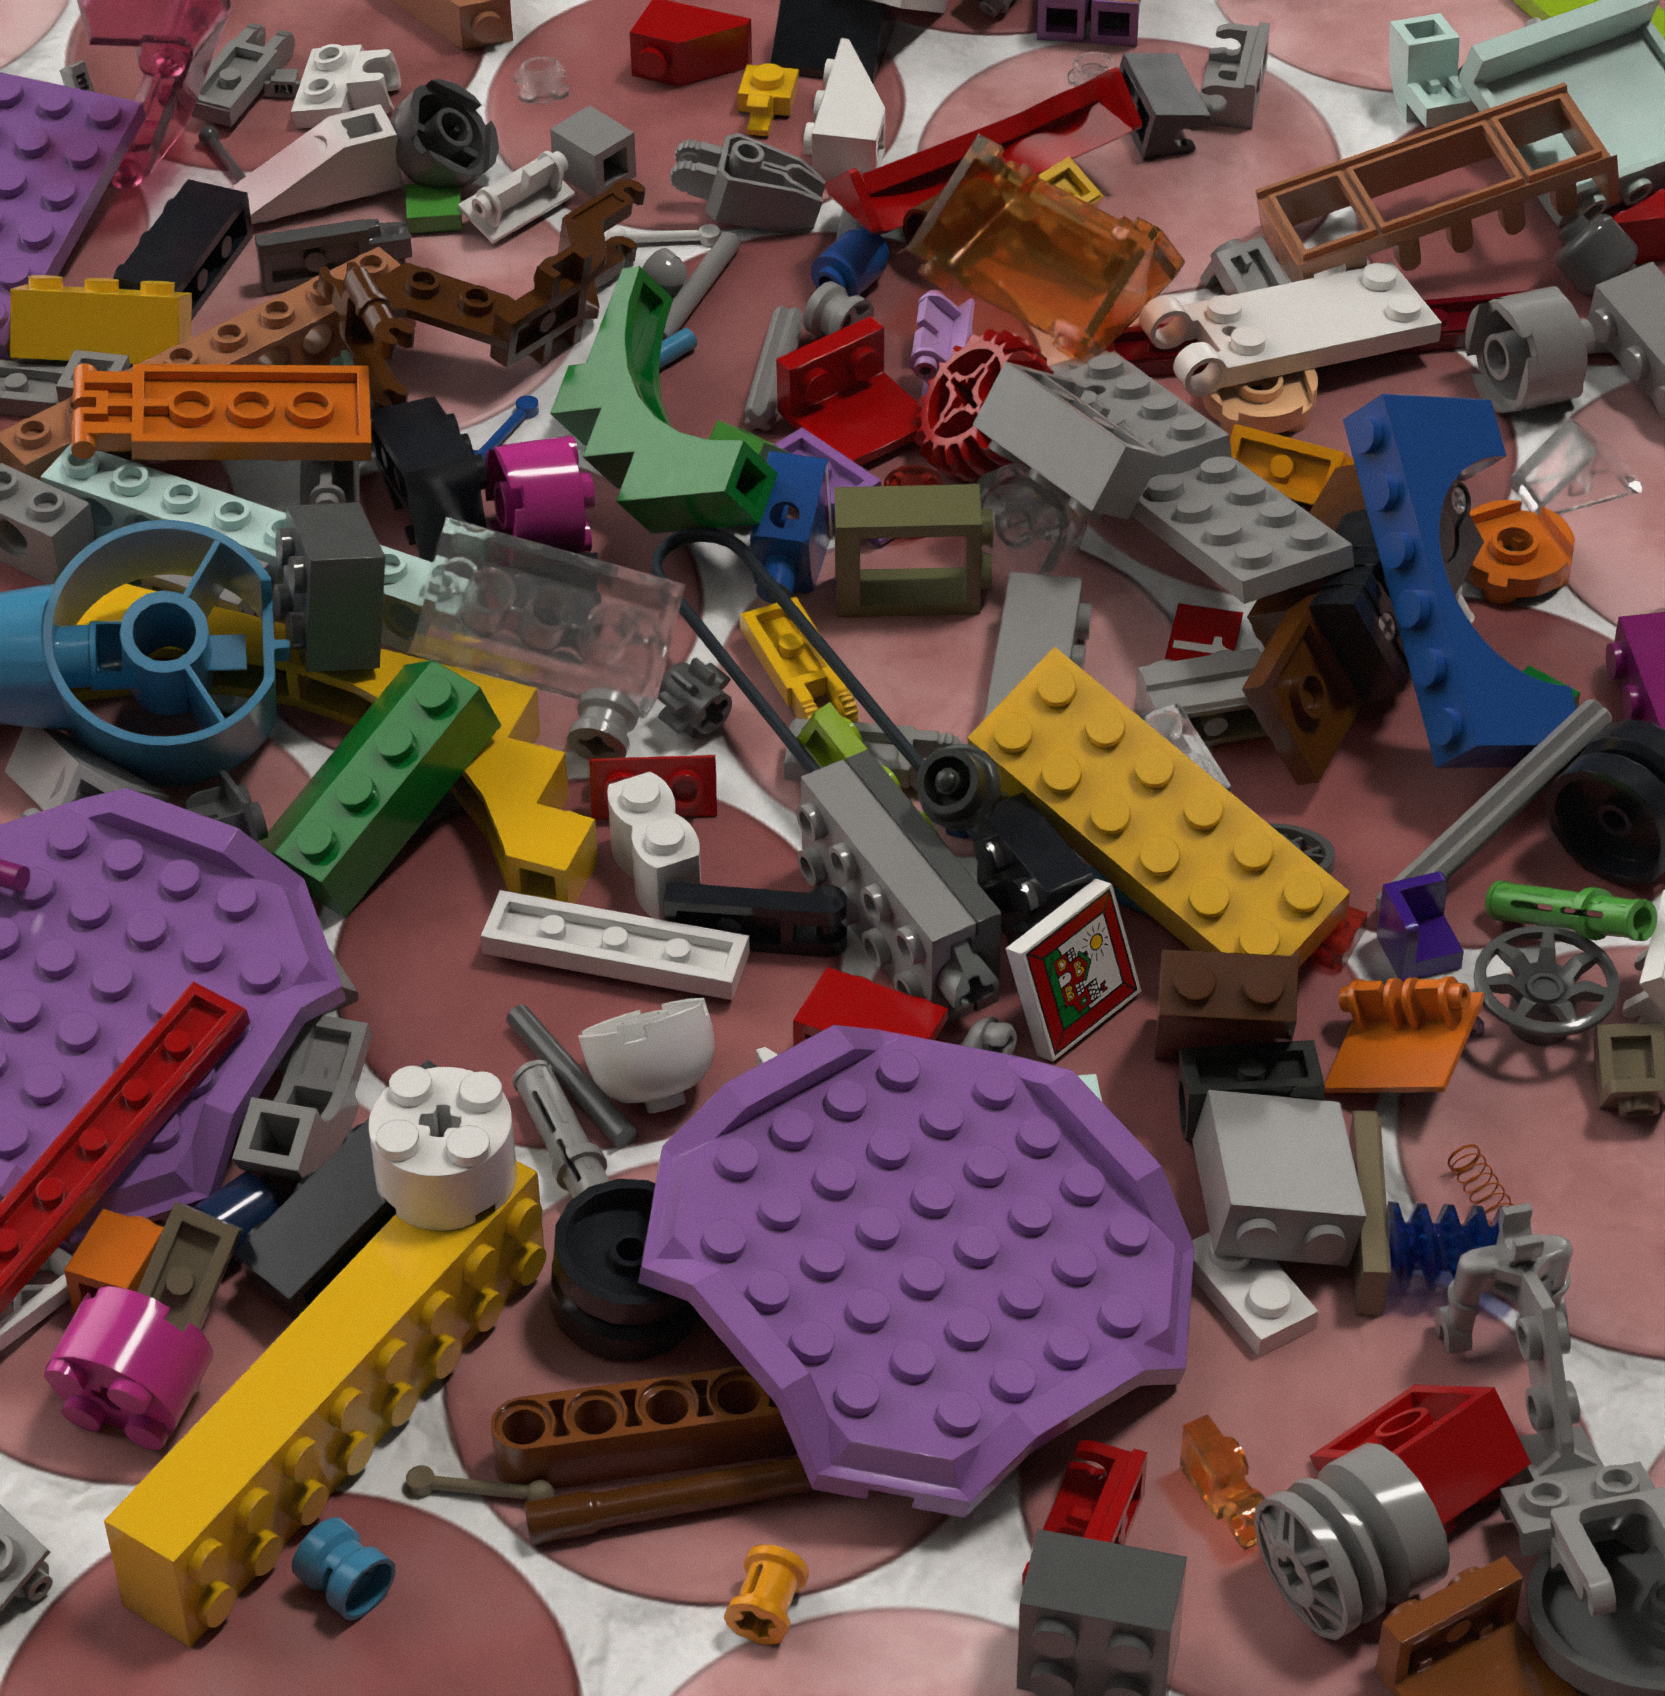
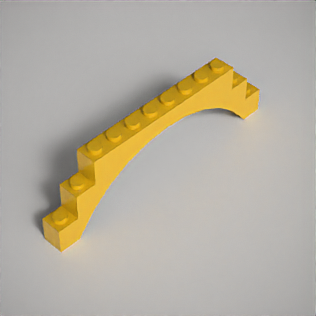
[69,583,598,904]

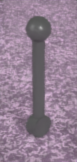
[198,125,246,182]

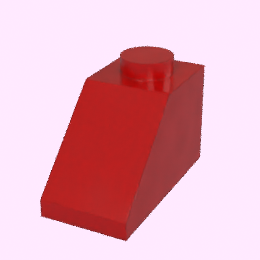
[629,0,752,86]

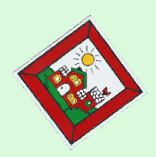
[1005,878,1141,1062]

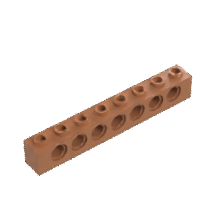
[0,247,417,481]

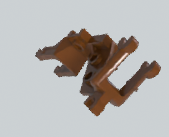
[318,179,646,410]

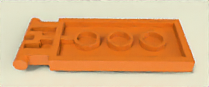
[71,363,371,462]

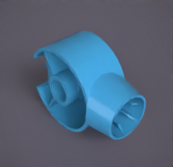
[0,520,291,786]

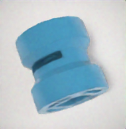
[291,1517,396,1620]

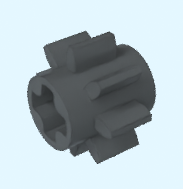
[657,658,732,738]

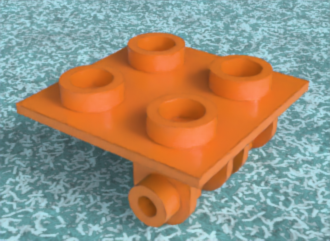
[1324,976,1485,1093]

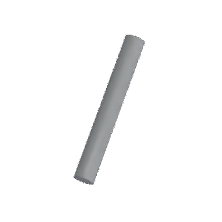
[662,232,741,341]

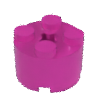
[485,436,595,558]
[44,1286,213,1450]

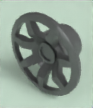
[1473,926,1620,1046]

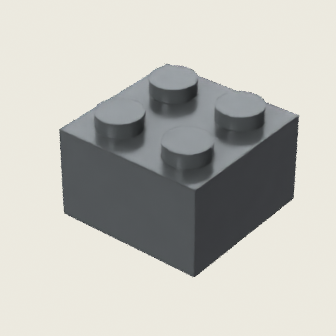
[273,502,385,672]
[1016,1529,1187,1696]

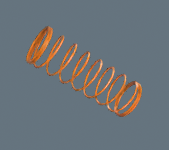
[1447,1144,1514,1241]

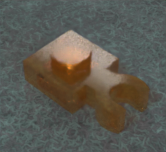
[1180,1414,1265,1550]

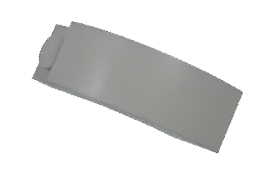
[232,1015,373,1181]

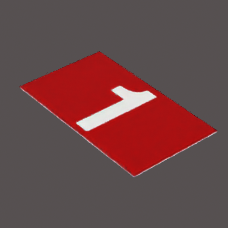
[1165,603,1244,661]

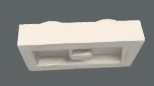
[1192,1232,1319,1357]

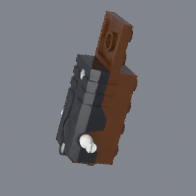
[1242,464,1484,785]

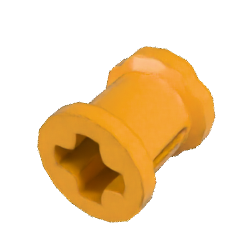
[724,1544,809,1645]

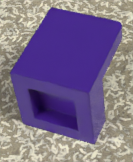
[1377,871,1464,982]

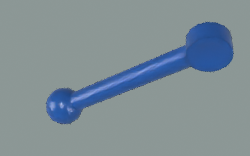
[473,395,539,462]

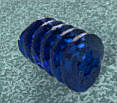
[1387,1201,1531,1294]

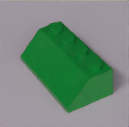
[259,660,501,918]

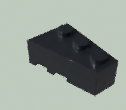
[370,396,492,572]

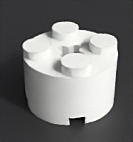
[369,1066,517,1231]

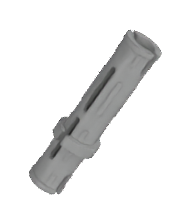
[512,1060,610,1199]

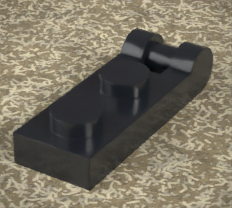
[663,882,847,957]

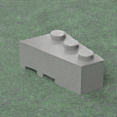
[973,361,1162,521]

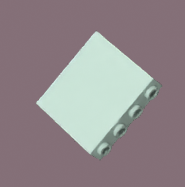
[1458,0,1665,227]

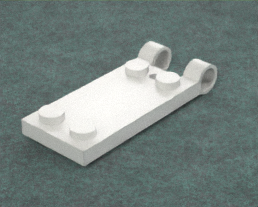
[1139,262,1442,397]

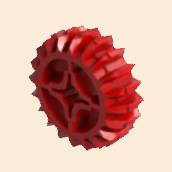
[913,328,1054,484]

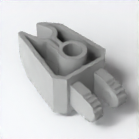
[670,133,826,233]

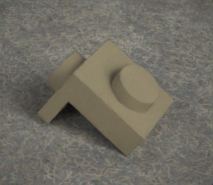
[1592,1022,1665,1118]

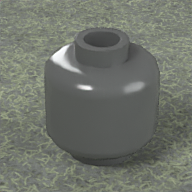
[1554,214,1638,296]

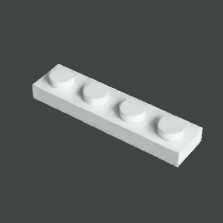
[481,890,750,1000]

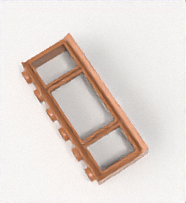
[1255,82,1620,283]

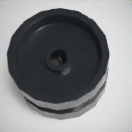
[1546,719,1665,886]
[550,1179,699,1361]

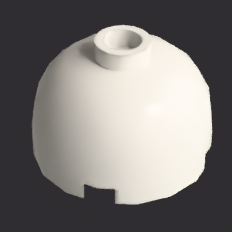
[578,998,715,1113]

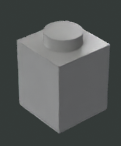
[550,105,637,198]

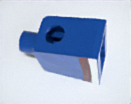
[750,451,833,604]

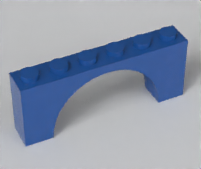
[1343,394,1577,768]

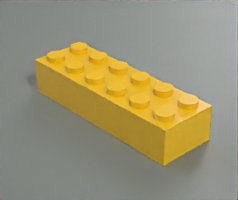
[967,646,1350,968]

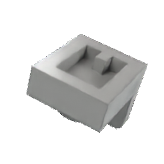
[1200,236,1289,296]

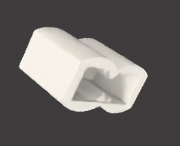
[607,772,702,920]

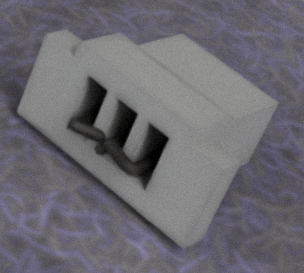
[59,60,95,92]
[264,69,301,98]

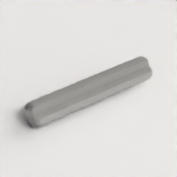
[744,305,803,432]

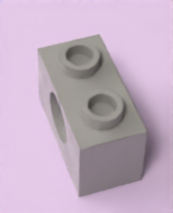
[0,463,96,584]

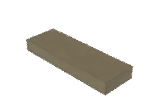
[1349,1110,1391,1316]

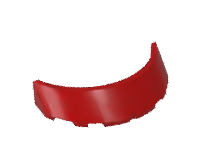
[824,67,1142,235]

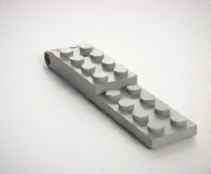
[1049,349,1354,604]

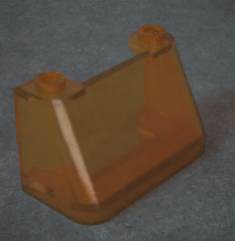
[906,134,1185,361]

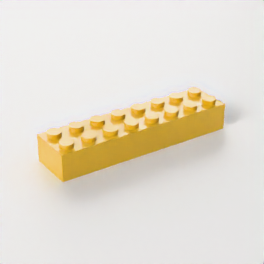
[104,1160,546,1648]

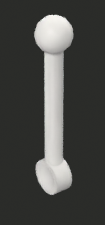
[606,224,721,246]

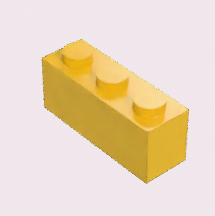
[10,275,192,364]

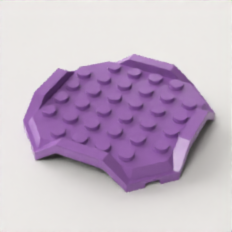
[0,788,346,1256]
[638,1025,1195,1518]

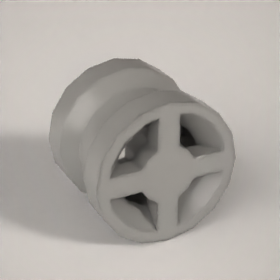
[803,281,874,337]
[567,688,640,760]

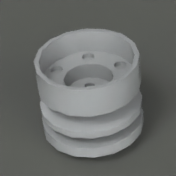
[1254,1443,1450,1640]

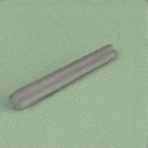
[1375,699,1612,912]

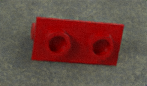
[589,755,717,819]

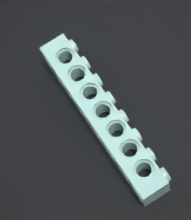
[40,444,488,668]

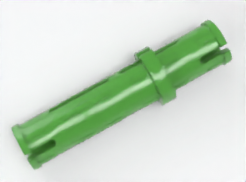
[1485,880,1657,941]

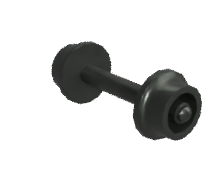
[916,744,1010,830]

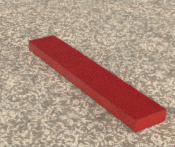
[0,981,250,1314]

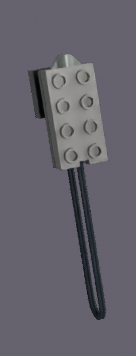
[652,527,1092,1025]

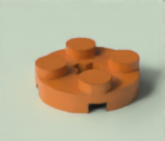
[1465,500,1575,605]

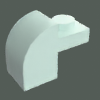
[1389,13,1477,128]

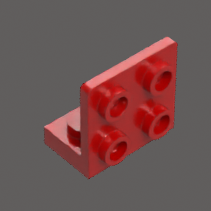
[776,316,922,466]

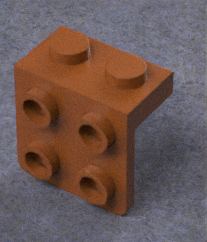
[1375,1556,1579,1696]

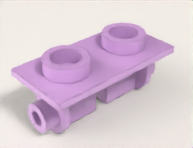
[909,290,975,397]

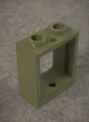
[834,484,994,617]

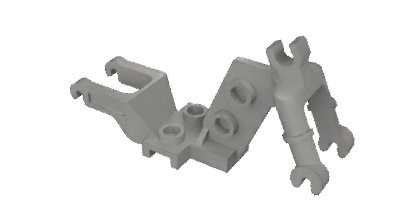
[1435,1203,1665,1616]

